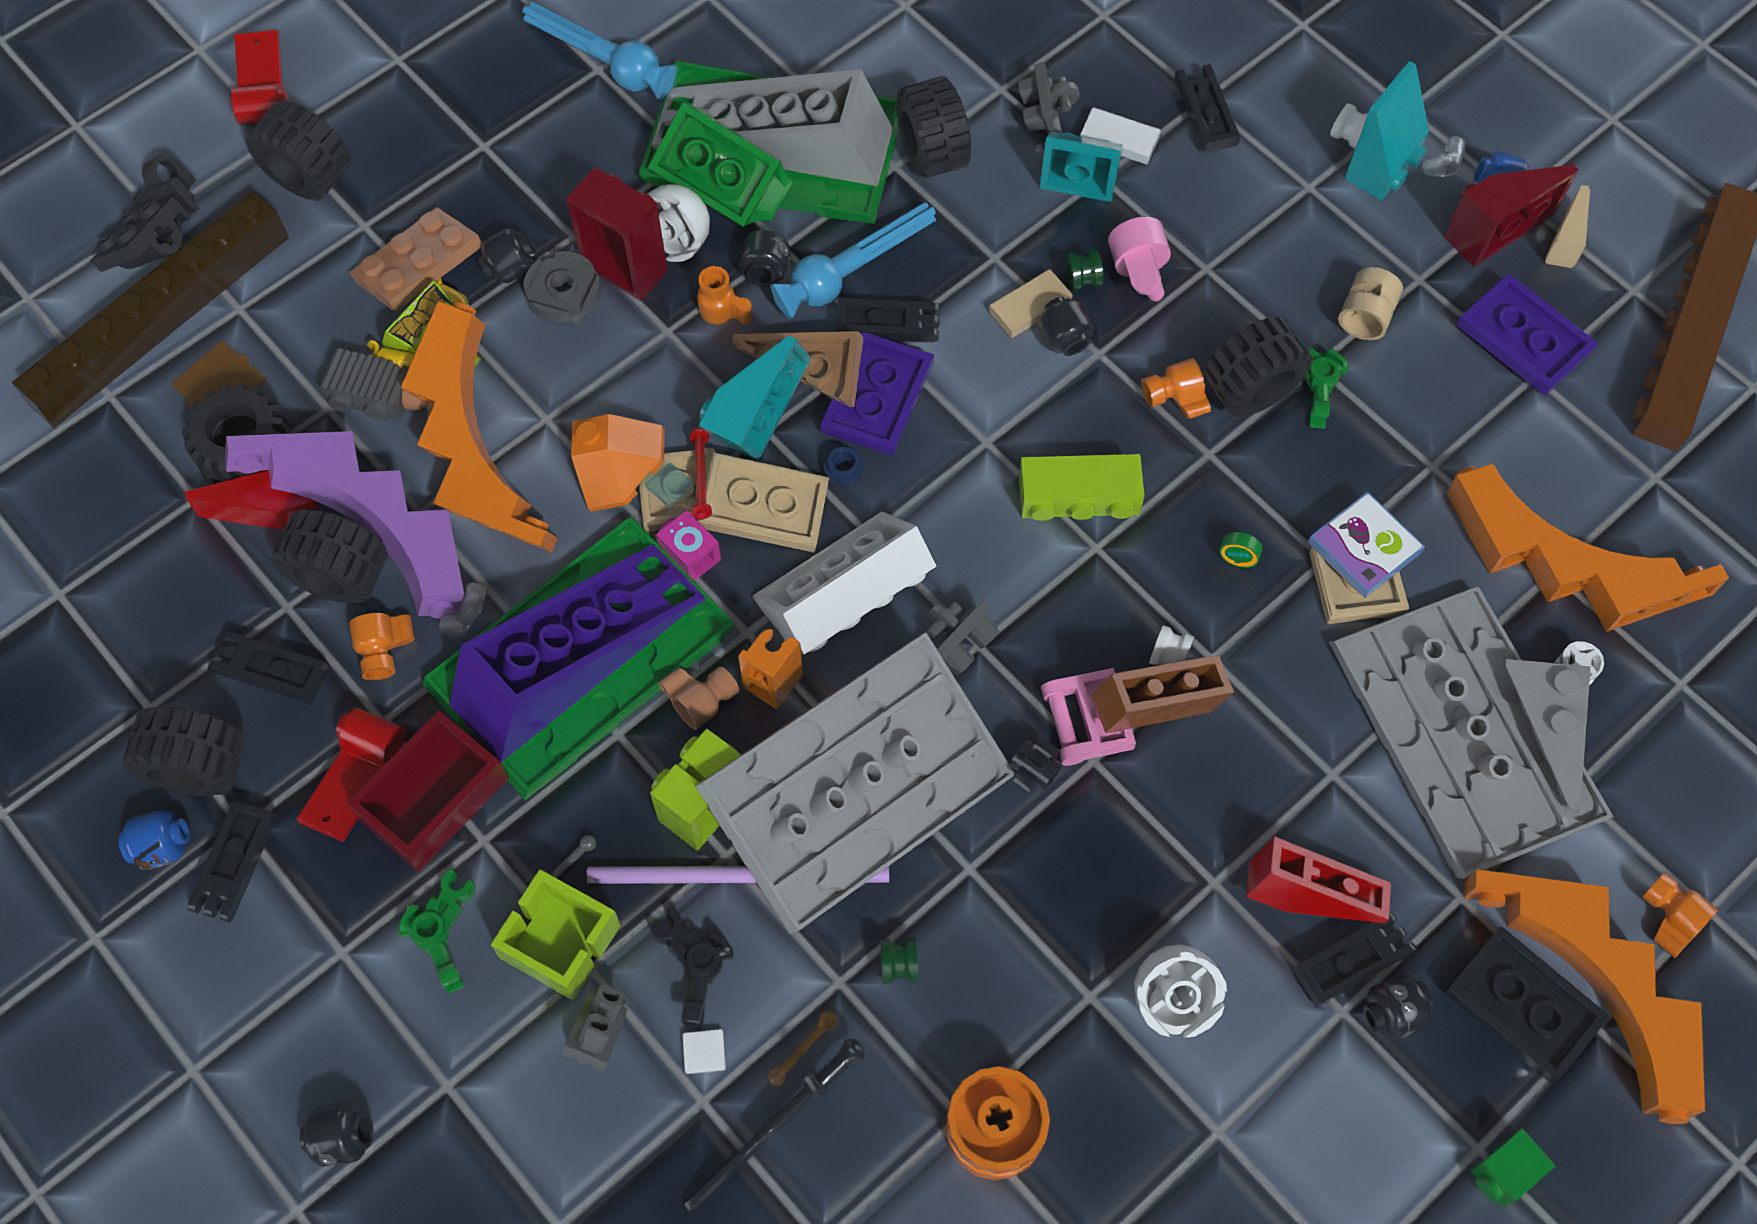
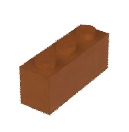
[1091,655,1234,733]

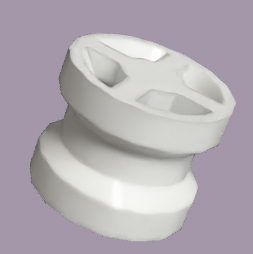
[1330,103,1368,149]
[1149,625,1194,666]
[1554,641,1604,685]

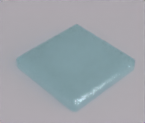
[645,463,694,508]

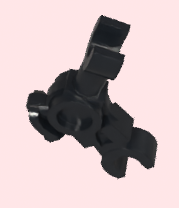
[650,908,734,1030]

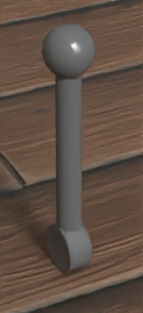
[550,835,597,879]

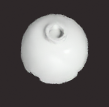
[648,184,710,262]
[1134,944,1227,1038]

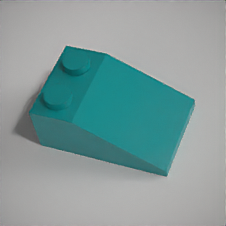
[1345,61,1429,201]
[699,335,812,461]

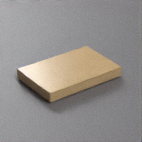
[698,452,829,553]

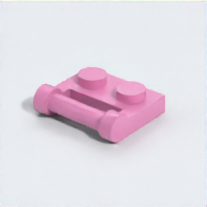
[1041,668,1136,766]

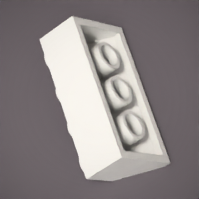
[752,512,937,654]

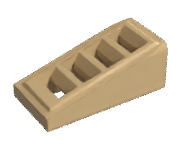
[1545,185,1590,268]

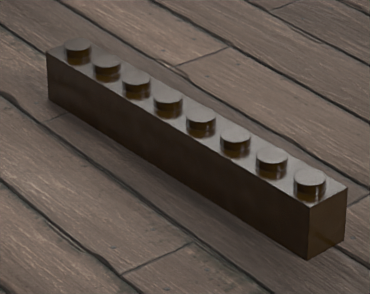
[11,191,289,429]

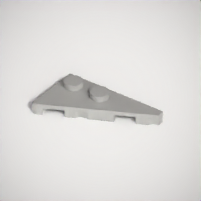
[1505,659,1591,813]

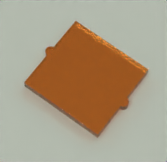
[171,341,266,409]

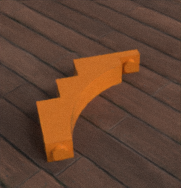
[401,301,558,553]
[1447,463,1729,632]
[1464,869,1705,1124]

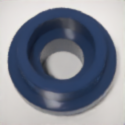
[824,447,863,486]

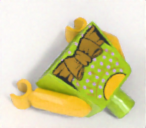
[367,278,481,369]

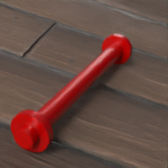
[690,428,712,520]

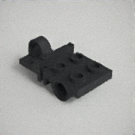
[90,155,199,272]

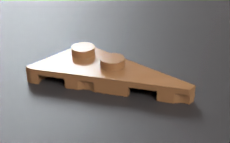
[732,331,863,407]

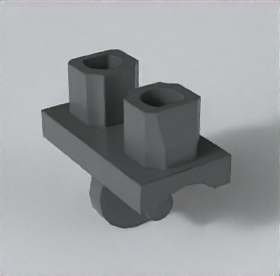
[1018,62,1080,133]
[927,600,1000,676]
[561,985,628,1072]

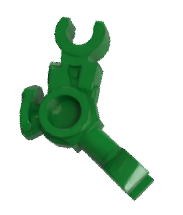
[1297,335,1349,429]
[398,869,476,995]

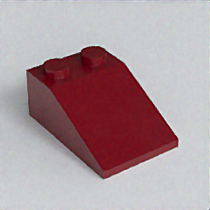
[1444,164,1579,267]

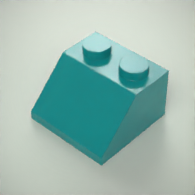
[1040,131,1123,202]

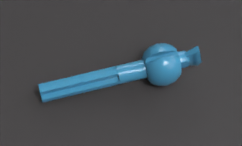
[522,1,677,101]
[770,202,936,319]

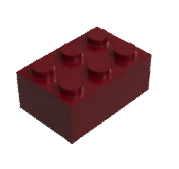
[566,167,668,301]
[346,710,509,873]

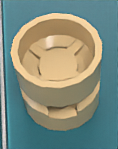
[1338,267,1403,340]

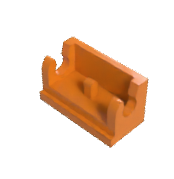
[738,629,803,709]

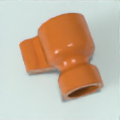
[697,266,753,325]
[1141,358,1211,419]
[349,613,415,680]
[1642,872,1719,958]

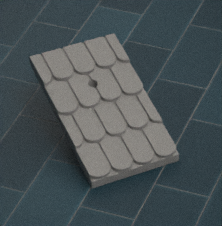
[1329,586,1614,879]
[695,633,1015,934]

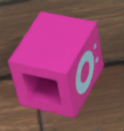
[656,510,721,581]

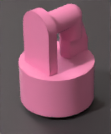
[1108,216,1171,301]

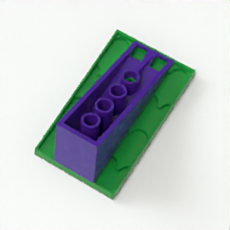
[423,516,735,800]

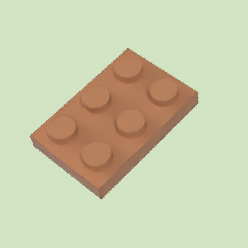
[350,207,482,312]

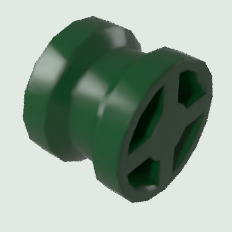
[1064,249,1103,291]
[880,938,918,984]

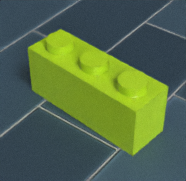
[1019,454,1145,521]

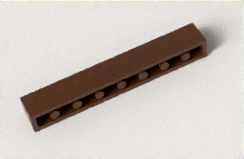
[1631,182,1757,452]

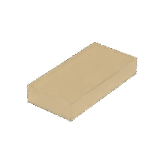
[989,269,1073,339]

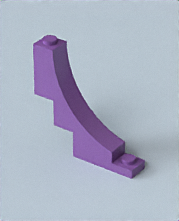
[225,431,464,618]

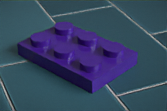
[1457,274,1599,396]
[821,332,934,457]

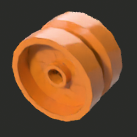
[945,1067,1050,1181]

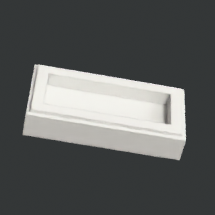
[1080,107,1161,165]

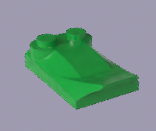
[648,101,792,227]

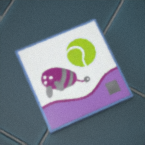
[1308,492,1425,598]

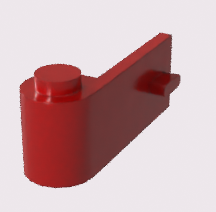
[231,29,289,125]
[297,708,406,842]

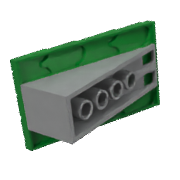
[639,61,899,224]

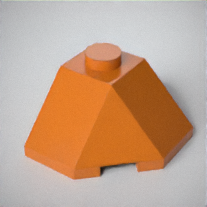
[571,414,665,512]

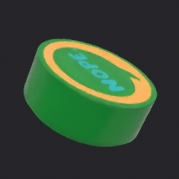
[1219,532,1262,568]

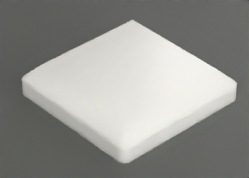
[683,1029,726,1074]

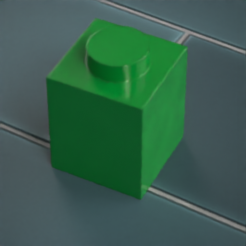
[1470,1128,1555,1208]

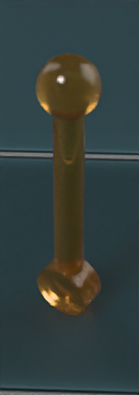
[768,1011,837,1086]

